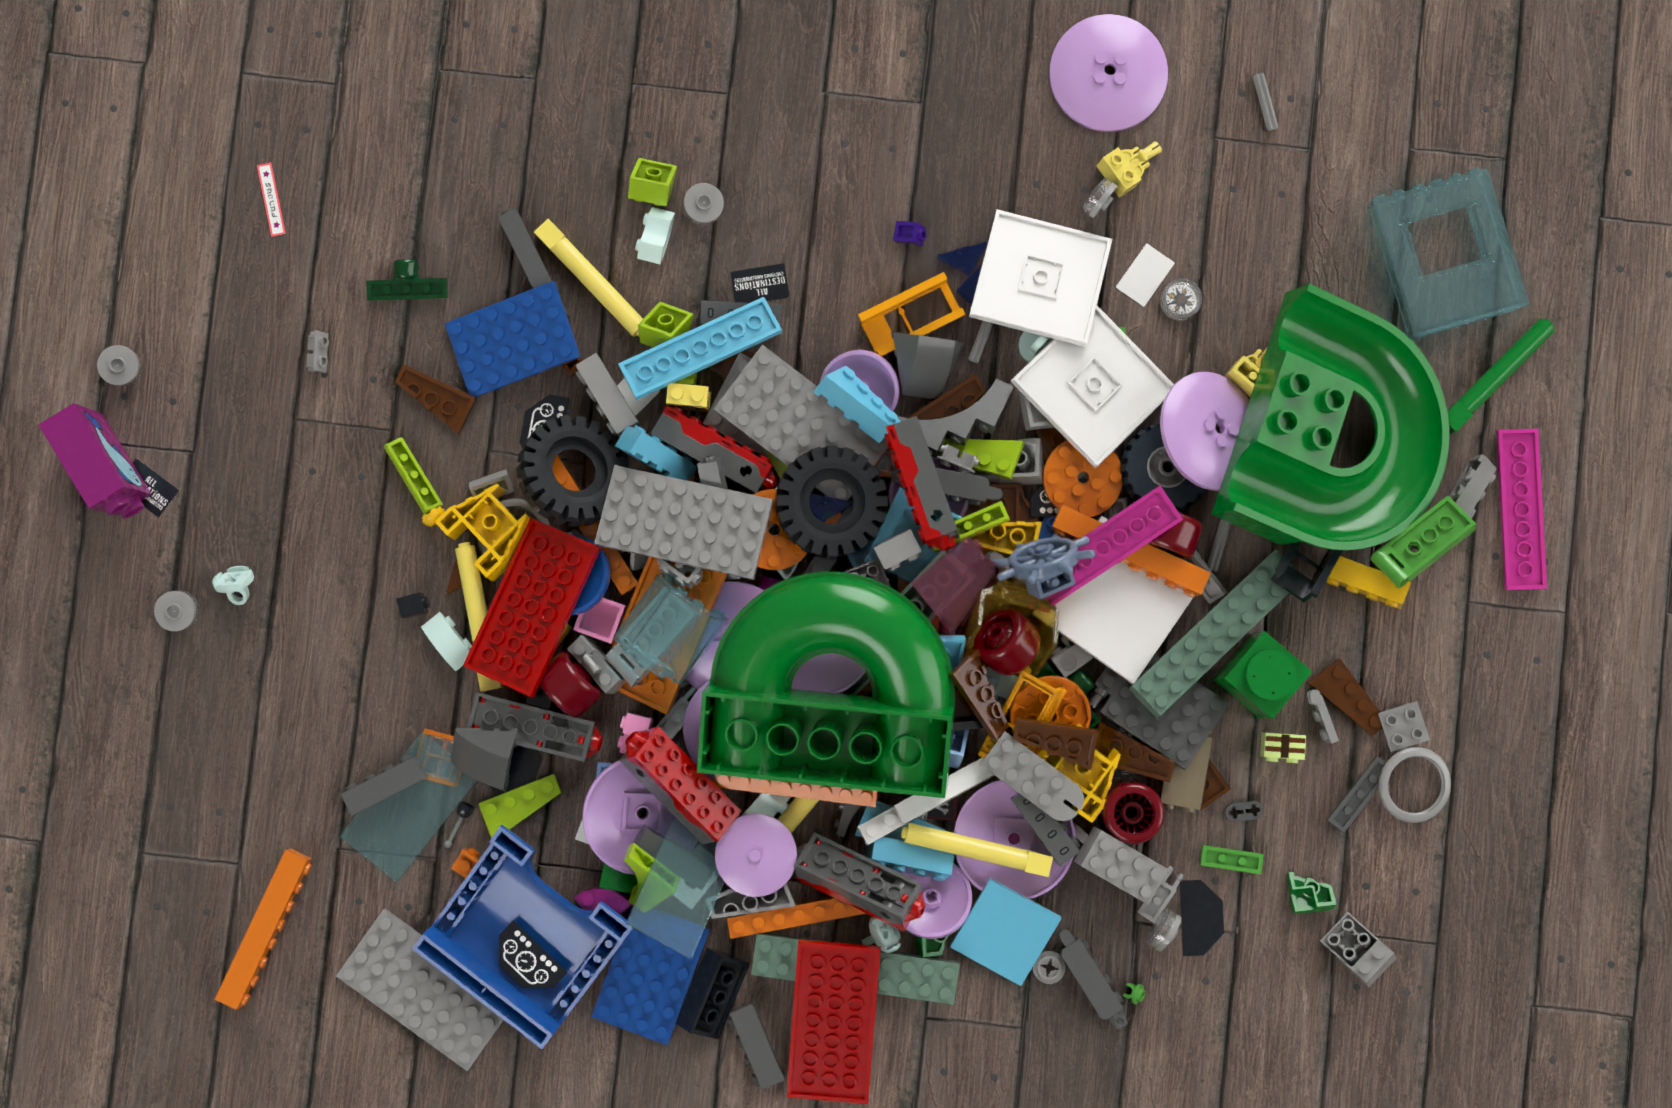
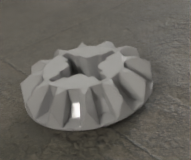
[1033,951,1065,984]

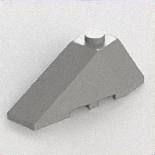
[970,438,1045,485]

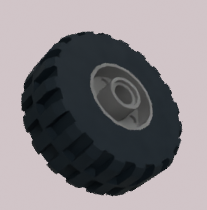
[1120,424,1206,512]

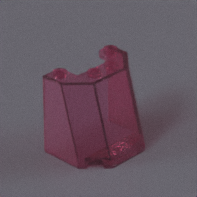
[912,537,997,635]

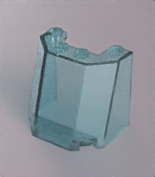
[613,573,728,685]

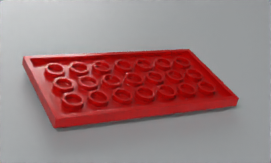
[463,518,601,698]
[787,940,881,1104]

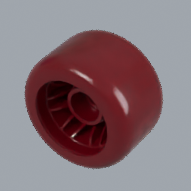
[1147,512,1202,559]
[974,608,1041,676]
[540,651,603,717]
[1100,781,1164,844]

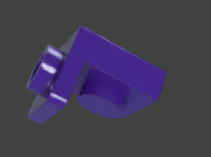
[893,221,926,246]

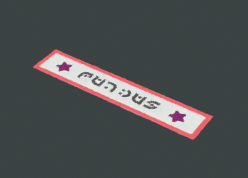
[257,162,286,237]

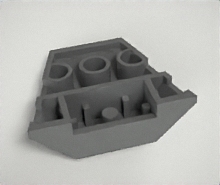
[891,332,965,399]
[450,728,518,792]

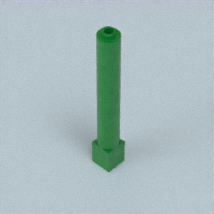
[1447,318,1555,434]

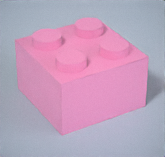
[573,598,627,644]

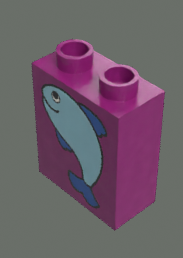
[38,403,151,519]

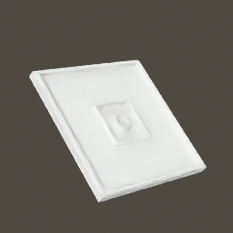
[969,209,1112,347]
[1010,306,1174,468]
[1033,516,1193,684]

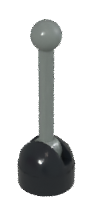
[444,801,475,848]

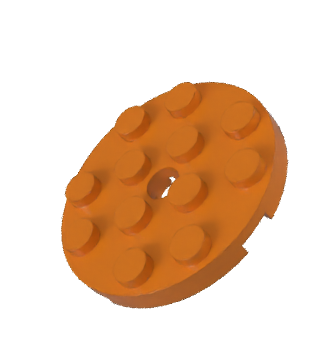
[1043,440,1123,517]
[753,489,807,571]
[1009,676,1091,754]

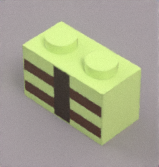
[1260,732,1306,763]

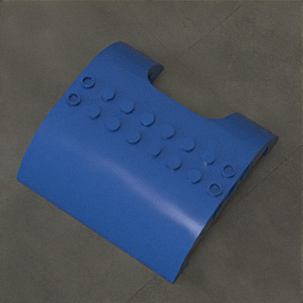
[412,825,634,1049]

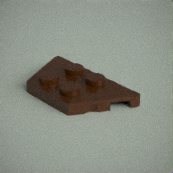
[963,484,1038,522]

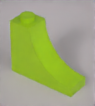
[624,843,679,913]

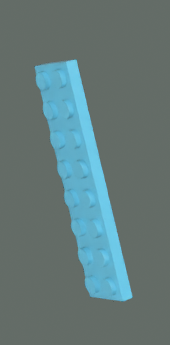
[618,297,782,400]

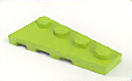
[938,439,1025,480]
[478,774,562,838]

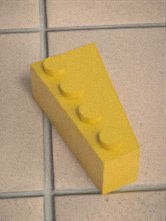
[962,521,1042,558]
[1327,556,1411,609]

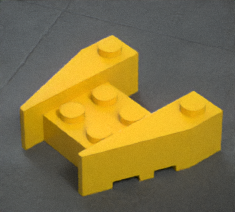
[435,484,531,582]
[1037,724,1121,823]

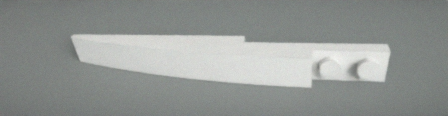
[857,758,995,846]

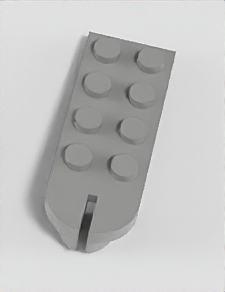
[980,731,1084,821]

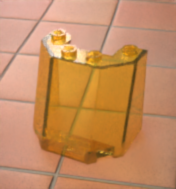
[962,580,1059,677]

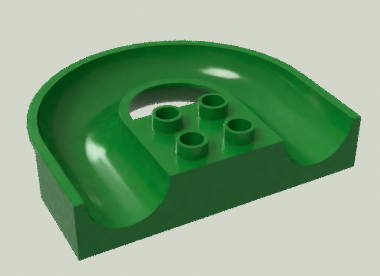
[1211,283,1449,550]
[697,571,955,798]

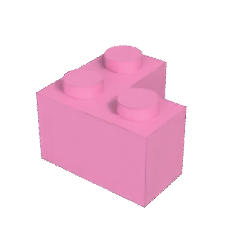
[617,713,655,754]

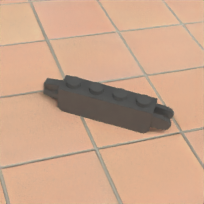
[891,468,1003,506]
[1057,927,1128,1029]

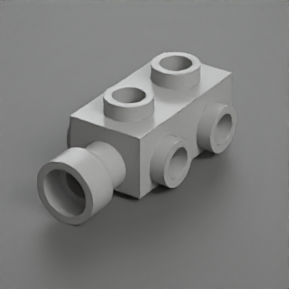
[657,559,703,589]

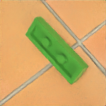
[1199,845,1264,874]

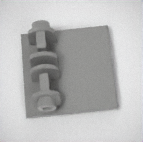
[1378,701,1430,752]

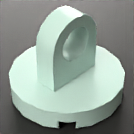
[1019,331,1054,363]
[212,566,254,605]
[861,917,901,953]

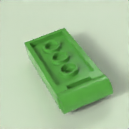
[1370,496,1476,588]

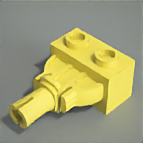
[1097,141,1162,198]
[1225,348,1267,397]

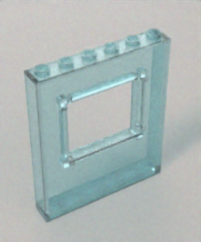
[1368,167,1530,340]

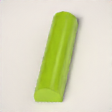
[383,437,443,514]
[933,501,1010,553]

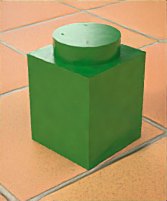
[1212,631,1313,719]

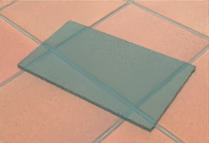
[340,732,477,882]
[626,816,724,959]

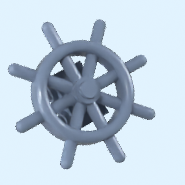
[993,534,1096,600]

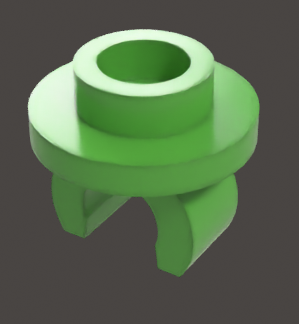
[1123,983,1145,1004]

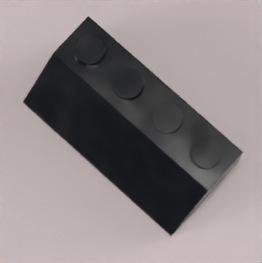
[675,947,750,1039]

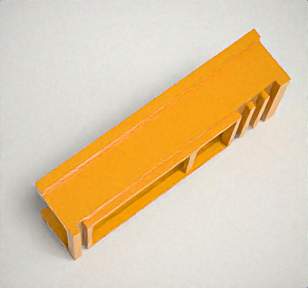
[858,272,966,356]
[978,668,1067,758]

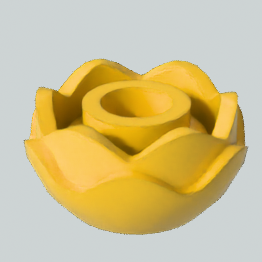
[422,506,445,527]

